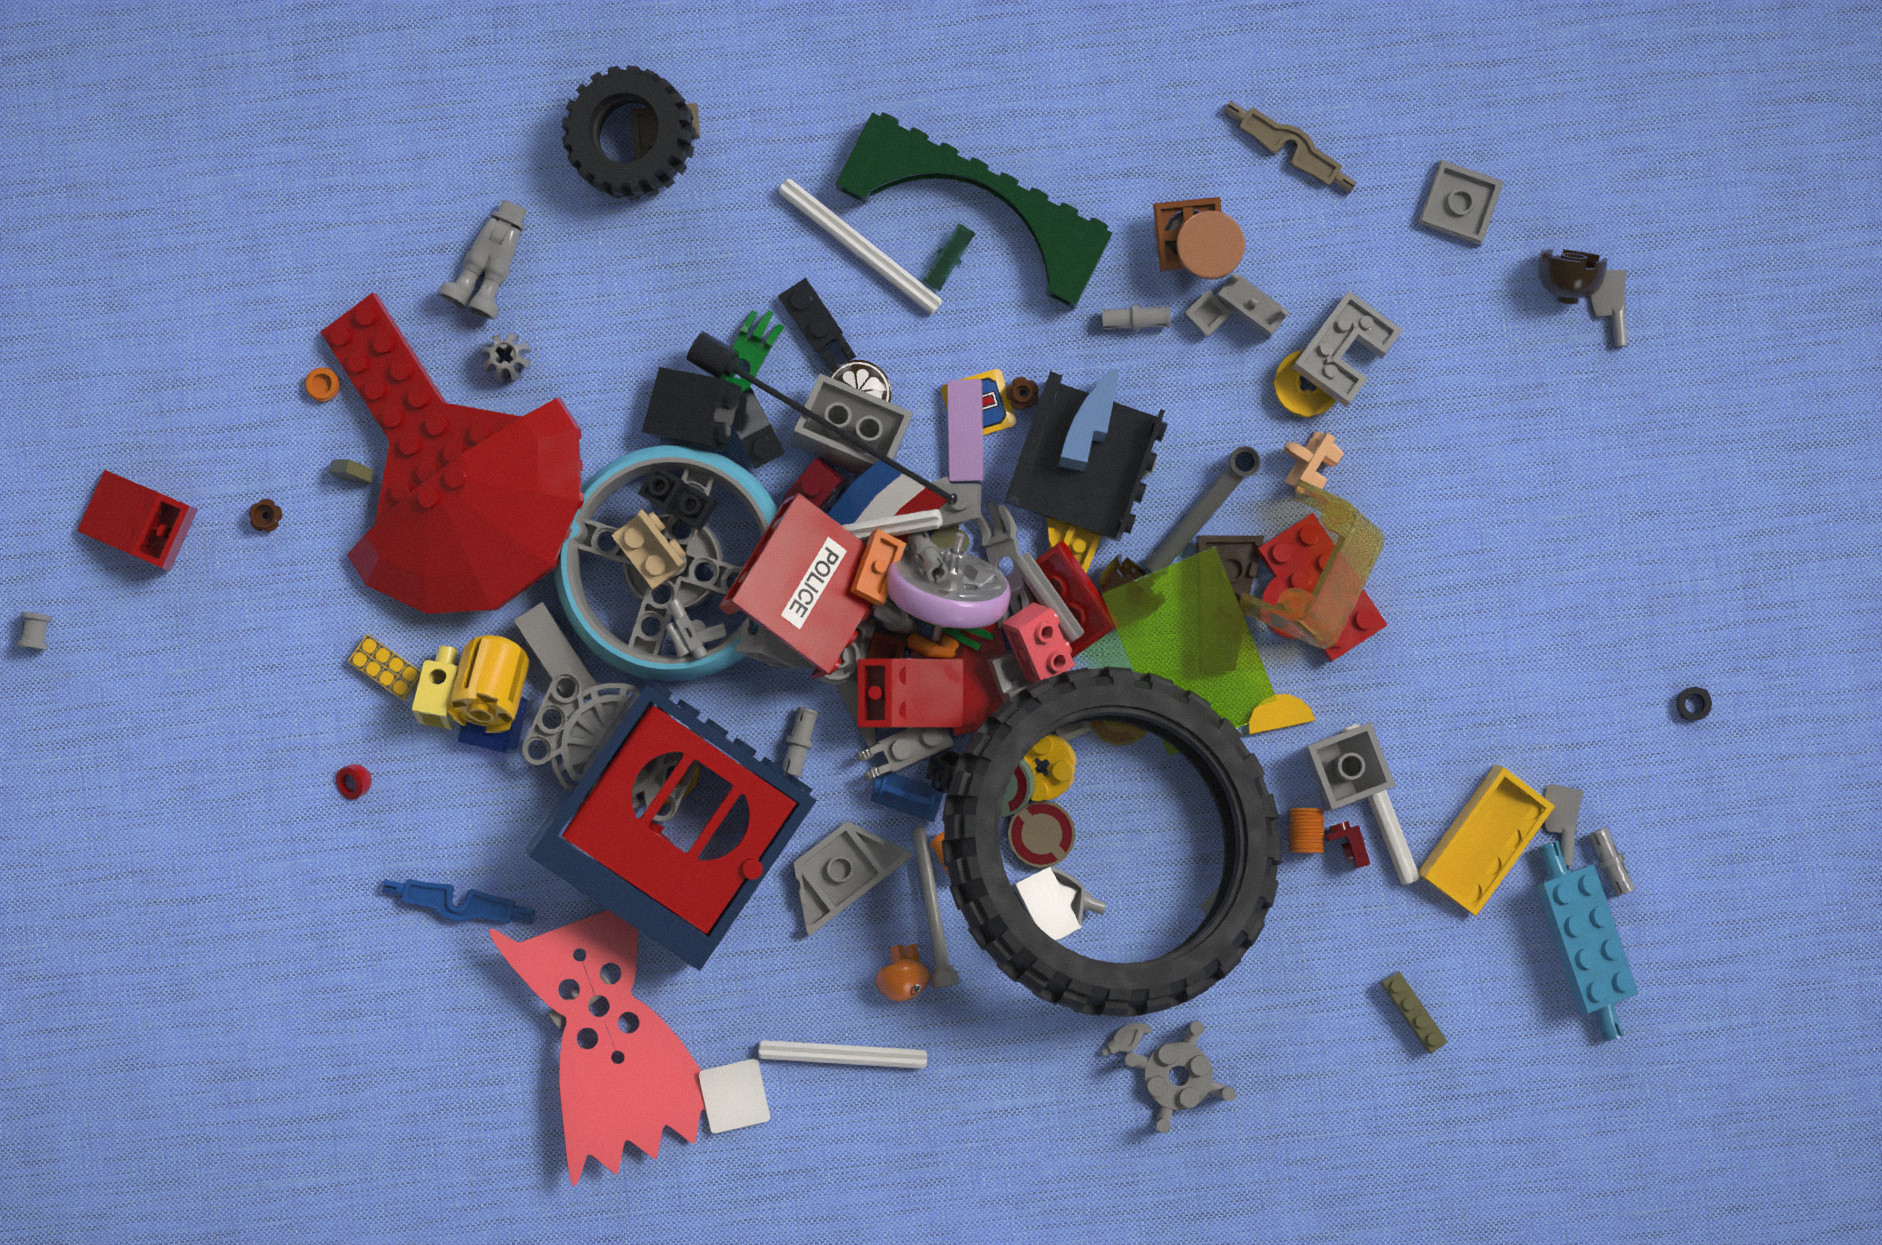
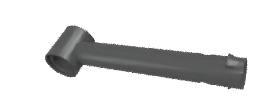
[1144,446,1260,578]

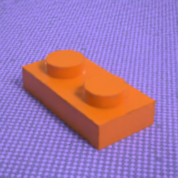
[850,529,906,606]

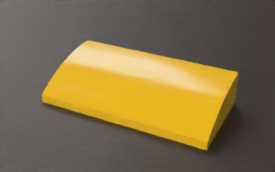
[1418,764,1555,916]

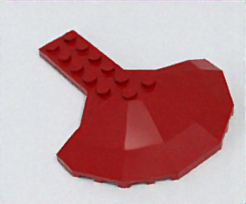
[320,293,584,614]

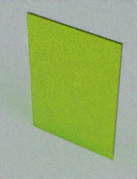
[1102,546,1277,756]

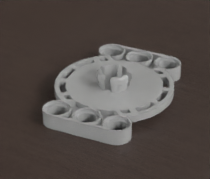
[522,673,705,822]

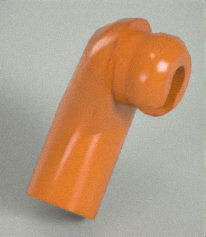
[907,632,959,659]

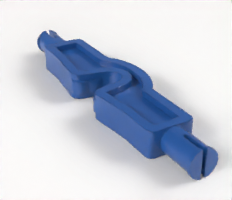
[382,879,535,924]

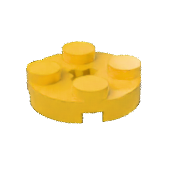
[1273,350,1336,418]
[1024,734,1077,801]

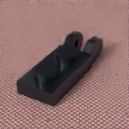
[778,278,856,372]

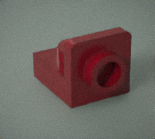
[1323,821,1371,868]

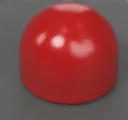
[336,764,372,799]

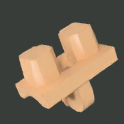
[1283,431,1344,494]

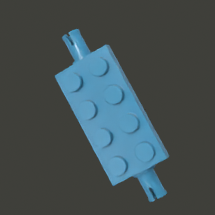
[1535,841,1639,1042]

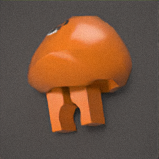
[875,944,930,1002]

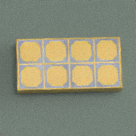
[348,634,421,700]

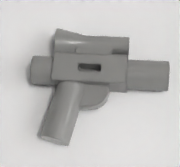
[665,598,727,660]

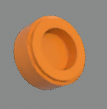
[305,367,341,402]

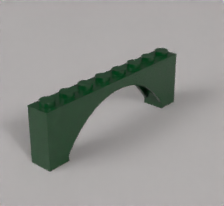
[836,112,1112,309]

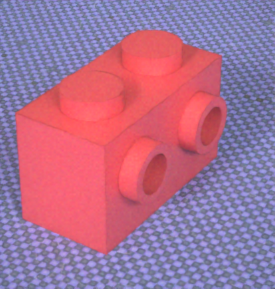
[1002,602,1075,683]

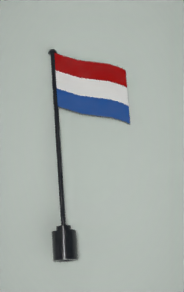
[687,331,958,545]

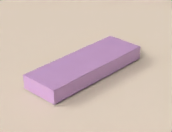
[947,379,984,482]

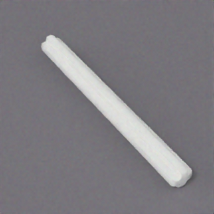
[778,178,942,314]

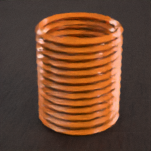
[1288,808,1325,853]

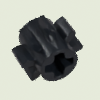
[925,751,960,793]

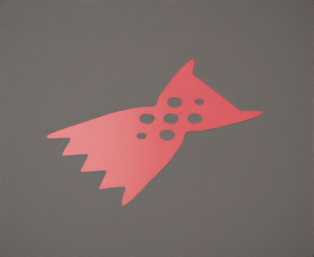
[489,881,706,1186]

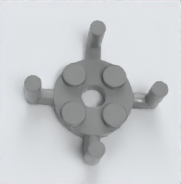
[1123,1020,1236,1133]

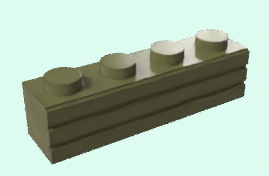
[1380,971,1448,1054]

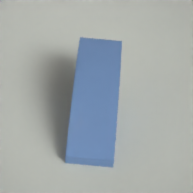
[1058,368,1120,472]

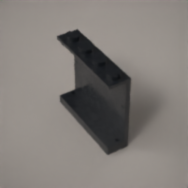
[1005,371,1168,542]

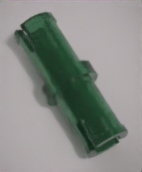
[923,223,976,291]

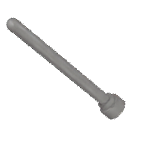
[913,825,960,989]

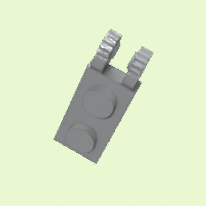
[855,728,954,781]

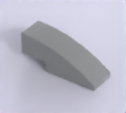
[514,602,598,700]

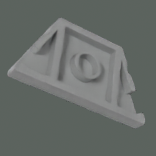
[793,821,913,936]

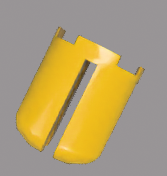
[448,635,529,733]

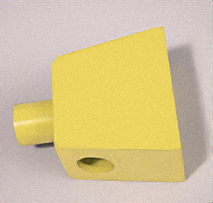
[412,646,458,730]

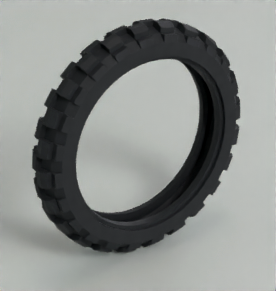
[942,666,1281,1017]

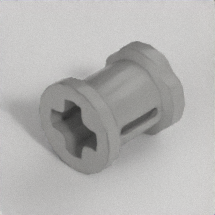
[16,612,52,650]

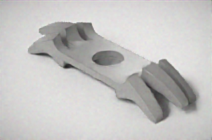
[975,502,1033,628]

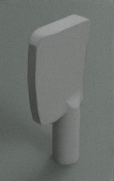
[1591,270,1628,347]
[1545,784,1584,866]

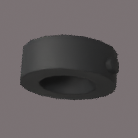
[1676,687,1712,721]

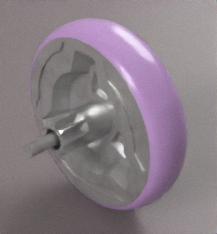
[887,533,1011,641]

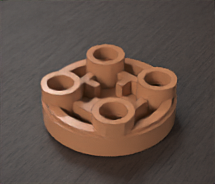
[1176,211,1245,280]

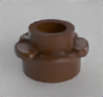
[1006,377,1039,410]
[249,499,282,532]

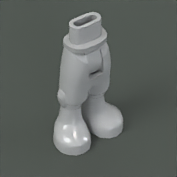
[437,200,527,320]

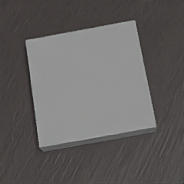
[1418,160,1504,246]

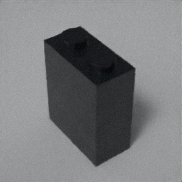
[642,367,742,452]

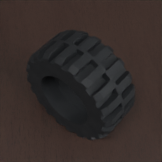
[562,65,696,200]

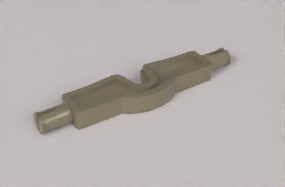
[1224,100,1357,194]

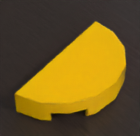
[1249,694,1315,734]

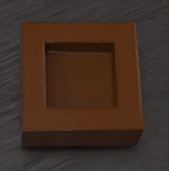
[866,627,908,659]

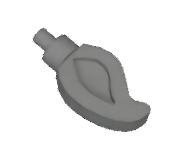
[1101,1023,1152,1056]

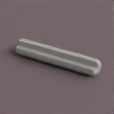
[1014,553,1084,643]

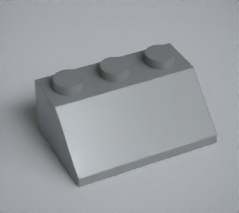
[791,373,913,475]

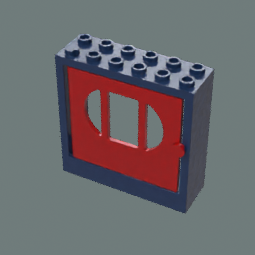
[525,680,817,971]

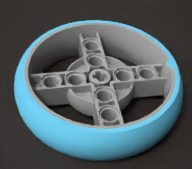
[554,445,778,681]

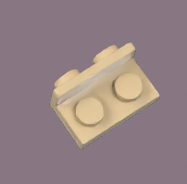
[611,509,686,590]

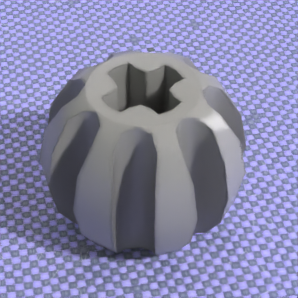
[481,332,531,382]

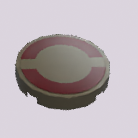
[1008,800,1076,868]

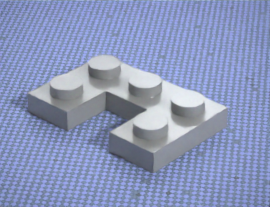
[1292,290,1403,408]

